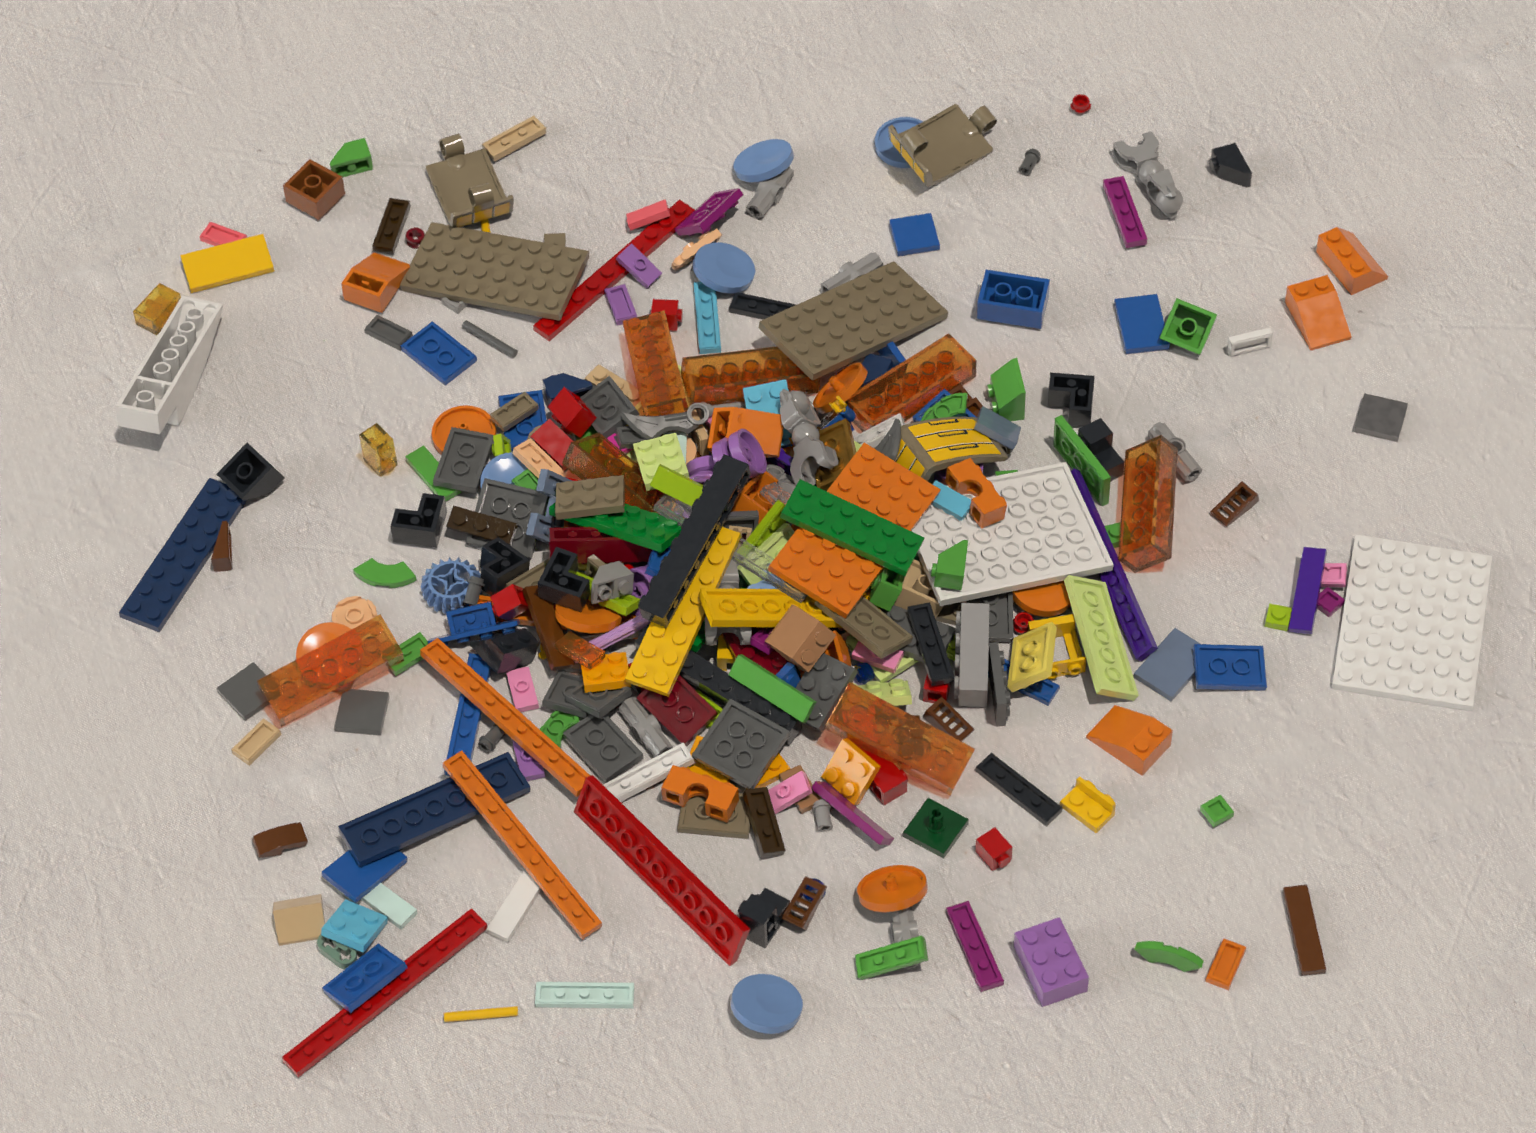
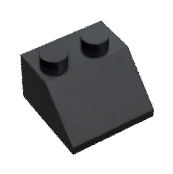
[216,442,285,501]
[470,628,539,674]

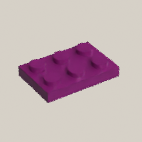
[675,188,744,236]

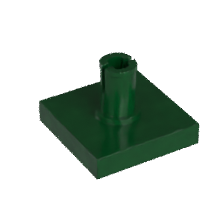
[903,798,969,859]

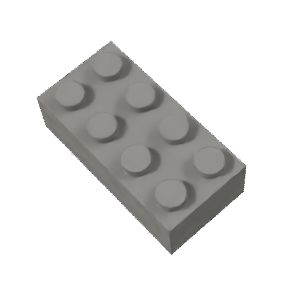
[954,603,989,708]

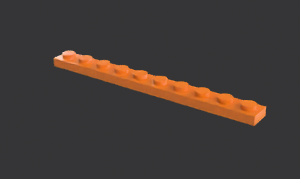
[420,638,591,797]
[443,751,602,940]

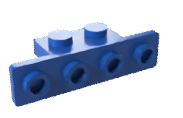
[428,601,520,646]

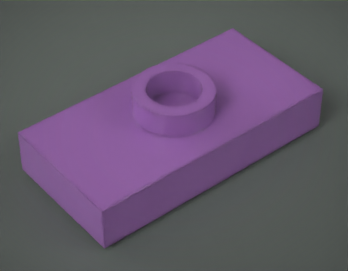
[616,243,662,289]
[512,739,545,781]

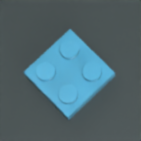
[321,899,388,953]

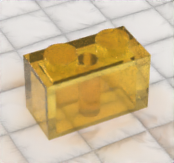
[133,283,181,335]
[359,423,398,477]

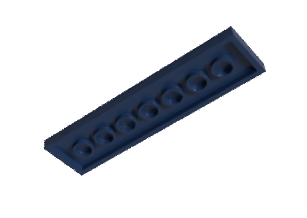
[119,478,247,633]
[338,752,530,867]

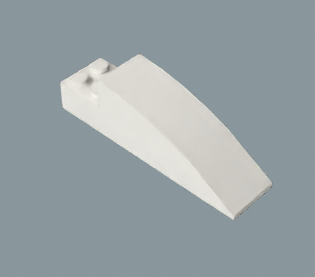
[116,296,223,434]

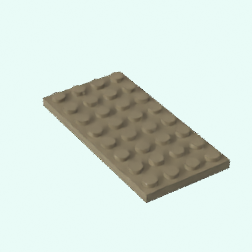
[400,222,590,321]
[758,261,948,381]

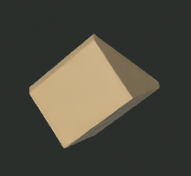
[273,894,325,946]

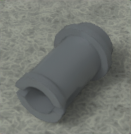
[1018,148,1041,176]
[463,576,485,605]
[478,724,506,752]

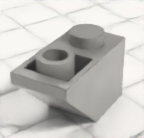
[591,561,634,604]

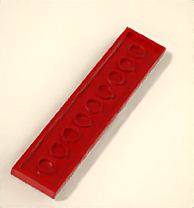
[574,775,750,966]

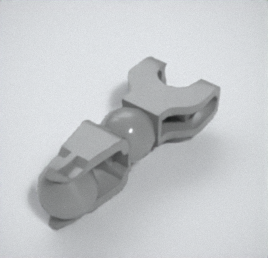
[1113,132,1183,219]
[779,389,838,485]
[705,553,752,645]

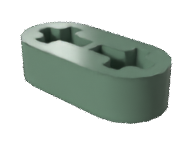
[317,935,358,970]

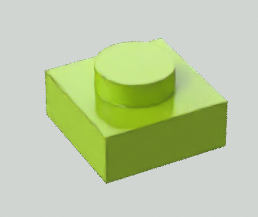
[492,434,511,457]
[1265,603,1292,631]

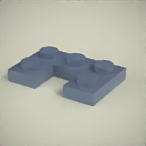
[526,469,572,544]

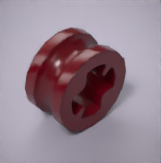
[405,227,425,249]

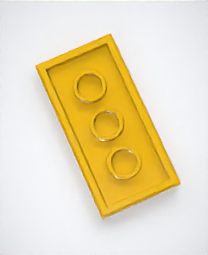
[180,234,275,293]

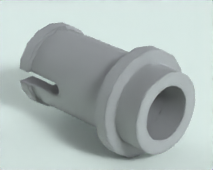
[812,799,833,832]

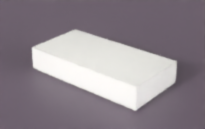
[1227,327,1273,356]

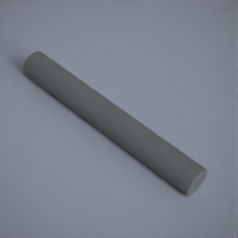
[462,320,518,358]

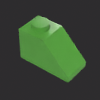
[329,138,373,177]
[931,540,968,590]

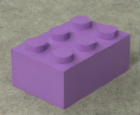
[1014,917,1089,1007]

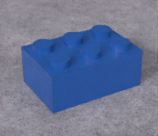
[977,269,1050,329]

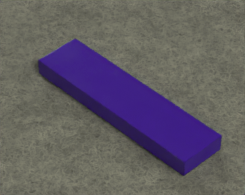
[1289,547,1327,634]

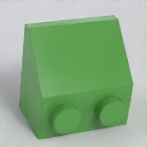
[1159,298,1217,355]
[987,358,1026,421]

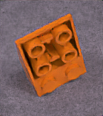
[341,252,410,313]
[707,407,784,458]

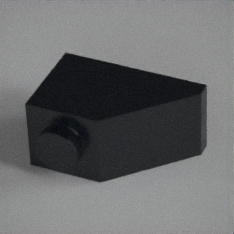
[1209,143,1252,188]

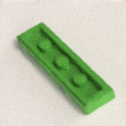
[729,654,816,723]

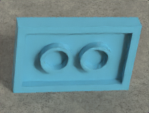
[743,379,793,448]

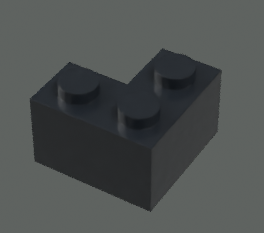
[1048,372,1095,426]
[1078,418,1125,481]
[390,493,447,548]
[480,537,530,596]
[538,547,590,612]
[738,888,790,949]

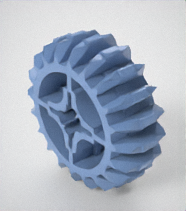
[421,556,482,614]

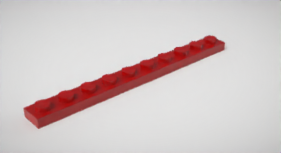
[533,199,695,342]
[282,908,488,1078]

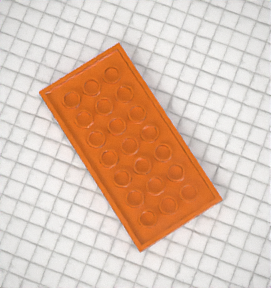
[768,443,941,619]

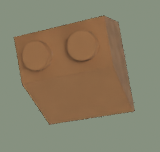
[765,604,836,672]

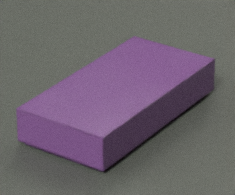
[604,284,638,326]

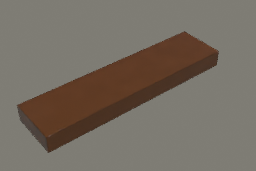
[522,585,575,671]
[1282,884,1326,976]

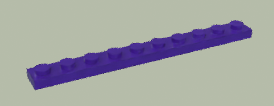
[1071,468,1158,662]

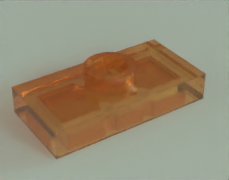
[555,631,605,670]

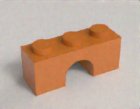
[945,458,1007,529]
[661,765,739,823]

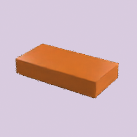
[1206,938,1246,990]

